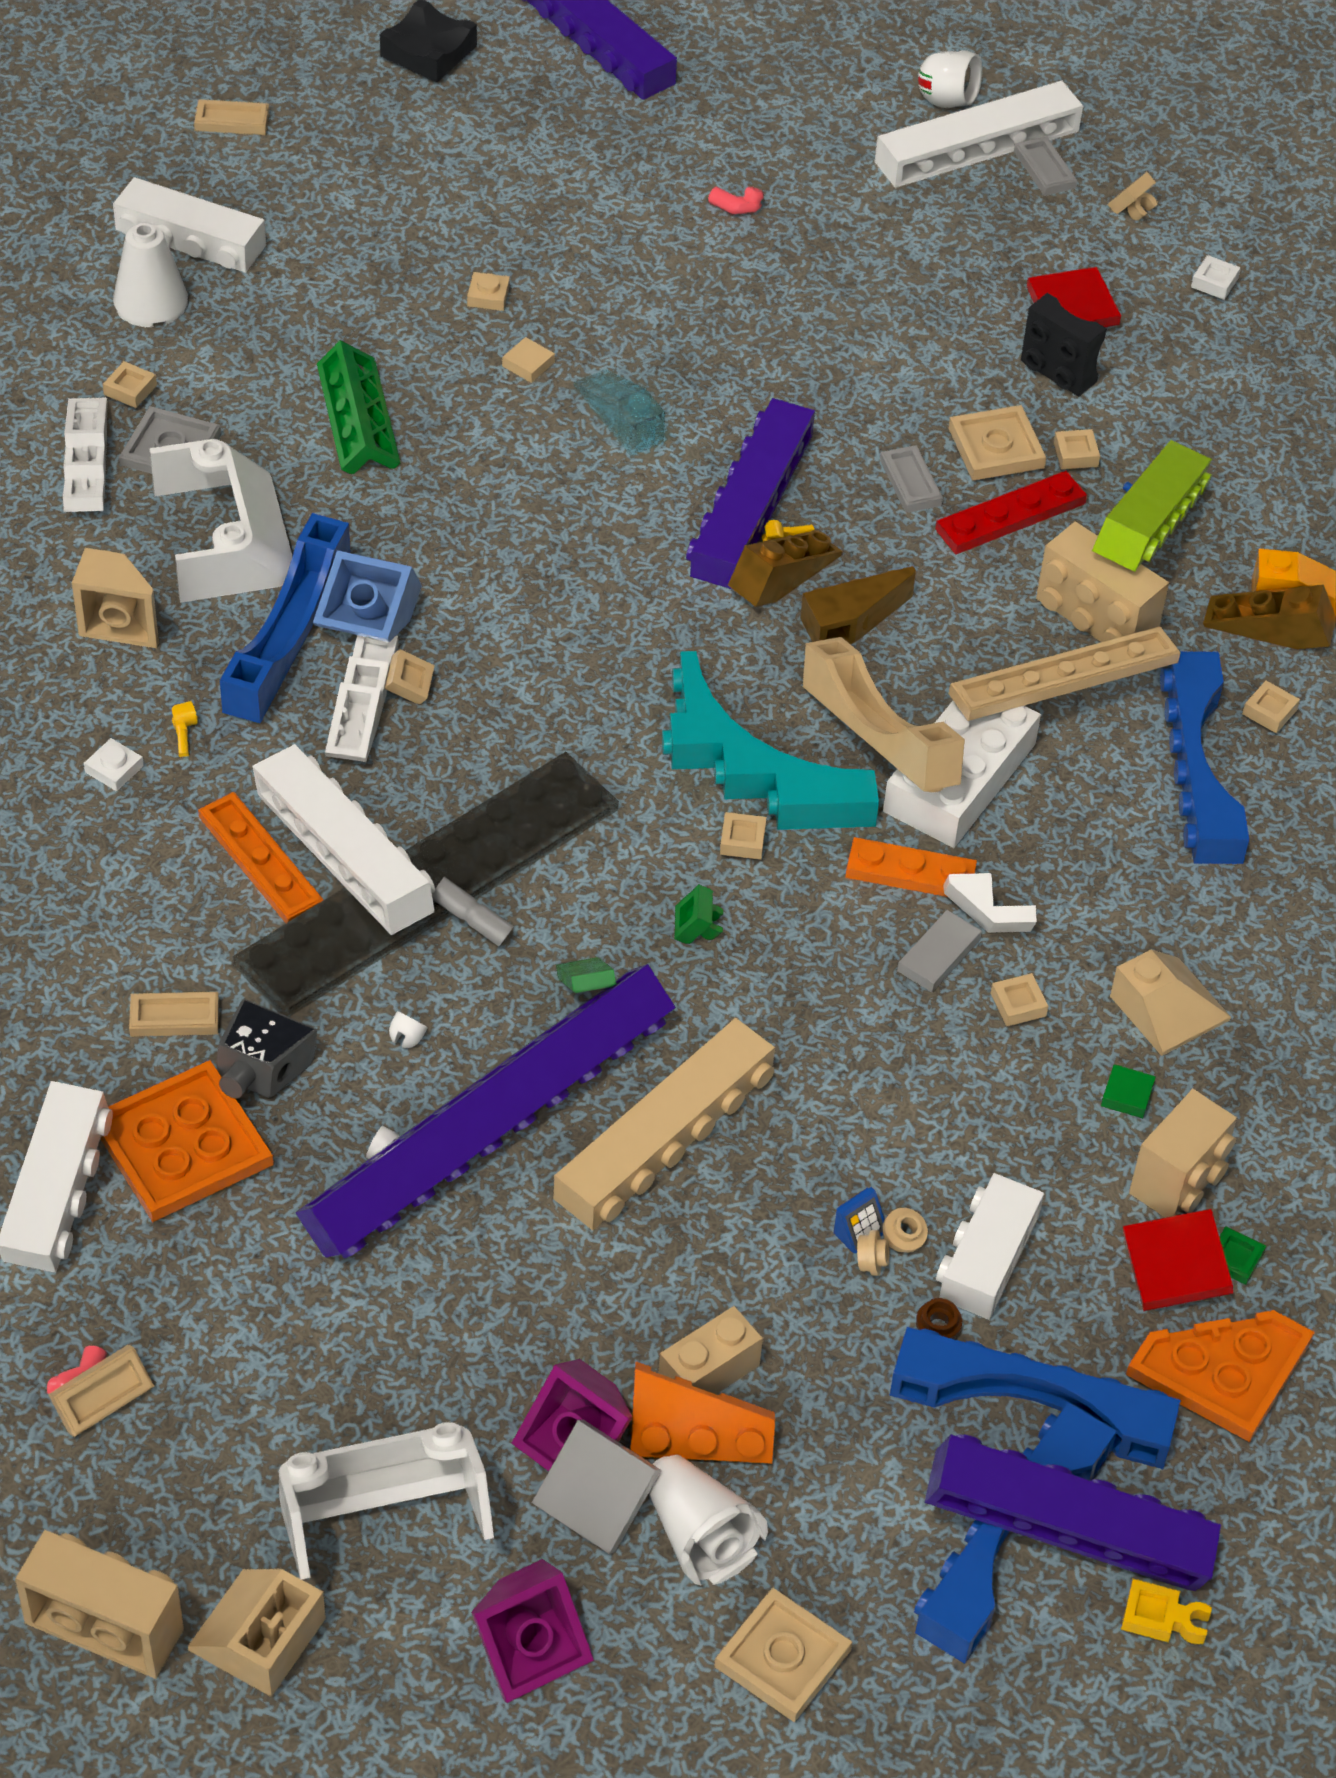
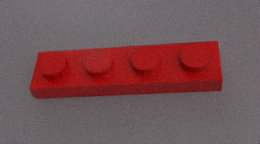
[935,471,1087,555]

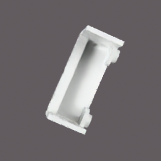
[149,439,293,603]
[279,1422,494,1580]

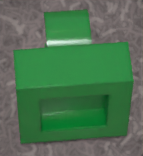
[674,884,723,944]

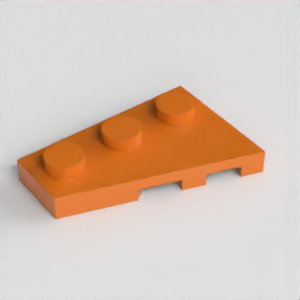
[631,1361,775,1464]

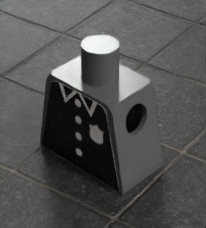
[217,999,317,1098]

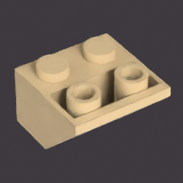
[188,1569,326,1697]

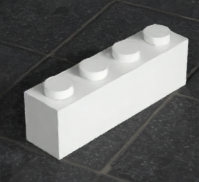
[113,177,266,273]
[0,1081,113,1273]

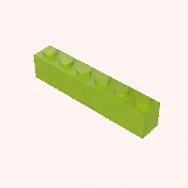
[1092,440,1212,572]

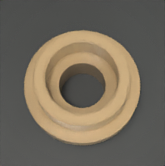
[883,1208,928,1253]
[857,1230,890,1276]

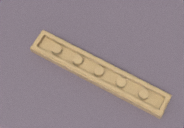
[948,626,1181,721]

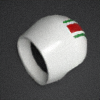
[918,50,982,108]

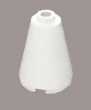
[113,223,188,327]
[649,1455,768,1585]

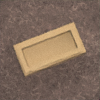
[194,99,270,135]
[129,992,219,1037]
[48,1345,154,1437]

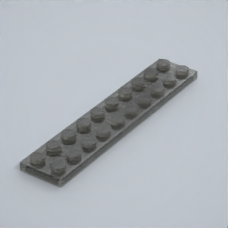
[232,752,619,1017]

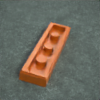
[198,792,324,927]

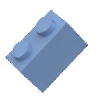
[313,550,422,642]

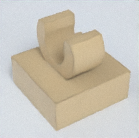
[1107,172,1158,221]

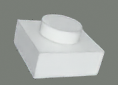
[1191,255,1241,300]
[84,738,144,791]

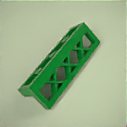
[317,340,400,474]

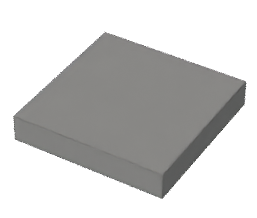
[119,406,221,474]
[532,1420,661,1554]

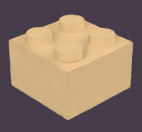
[1129,1088,1237,1218]

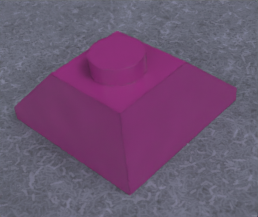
[511,1359,632,1471]
[471,1559,594,1703]

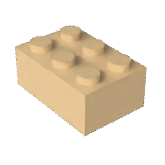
[1036,521,1169,642]
[15,1530,184,1679]

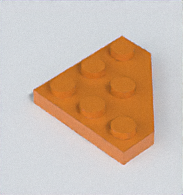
[1126,1310,1315,1442]

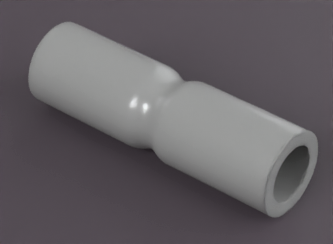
[432,876,514,947]

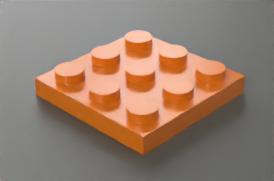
[100,1060,274,1223]

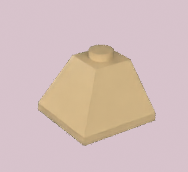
[1110,949,1231,1056]

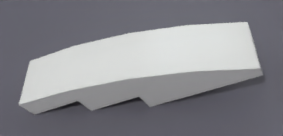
[63,398,107,512]
[325,635,399,762]

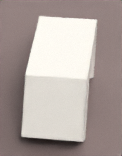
[943,873,1037,933]

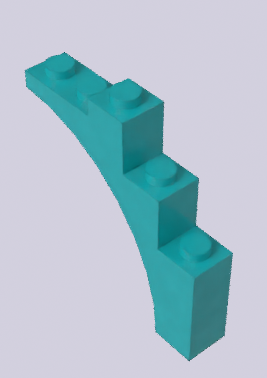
[662,651,879,830]

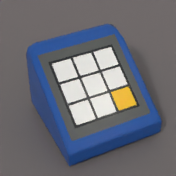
[833,1187,885,1254]

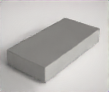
[1014,136,1077,196]
[880,445,943,513]
[897,910,982,992]

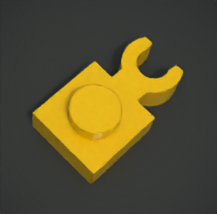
[1121,1579,1212,1644]

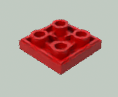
[1027,267,1121,327]
[1123,1209,1233,1311]

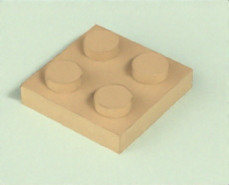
[948,405,1046,481]
[714,1587,853,1723]

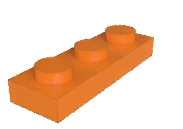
[845,837,977,897]

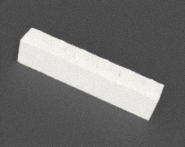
[875,81,1083,188]
[252,744,435,935]

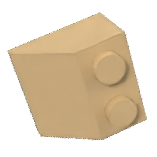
[72,548,159,648]

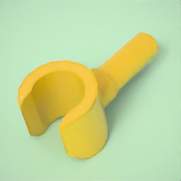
[762,520,814,542]
[172,701,198,757]

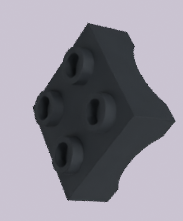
[380,0,477,82]
[1020,293,1107,397]

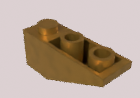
[728,530,843,607]
[800,566,916,644]
[1203,585,1336,649]

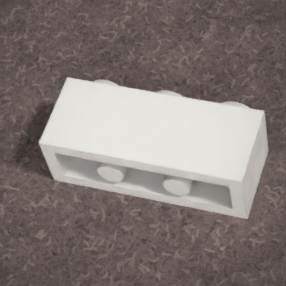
[936,1173,1044,1320]

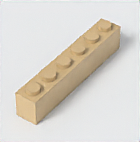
[554,1018,775,1230]

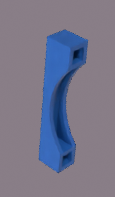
[220,513,350,723]
[1160,651,1249,864]
[889,1327,1181,1469]
[914,1402,1117,1664]

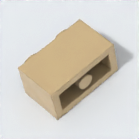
[658,1306,763,1394]

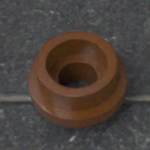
[916,1298,962,1339]

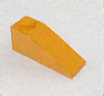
[1251,548,1336,615]

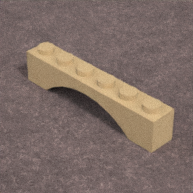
[803,637,965,792]

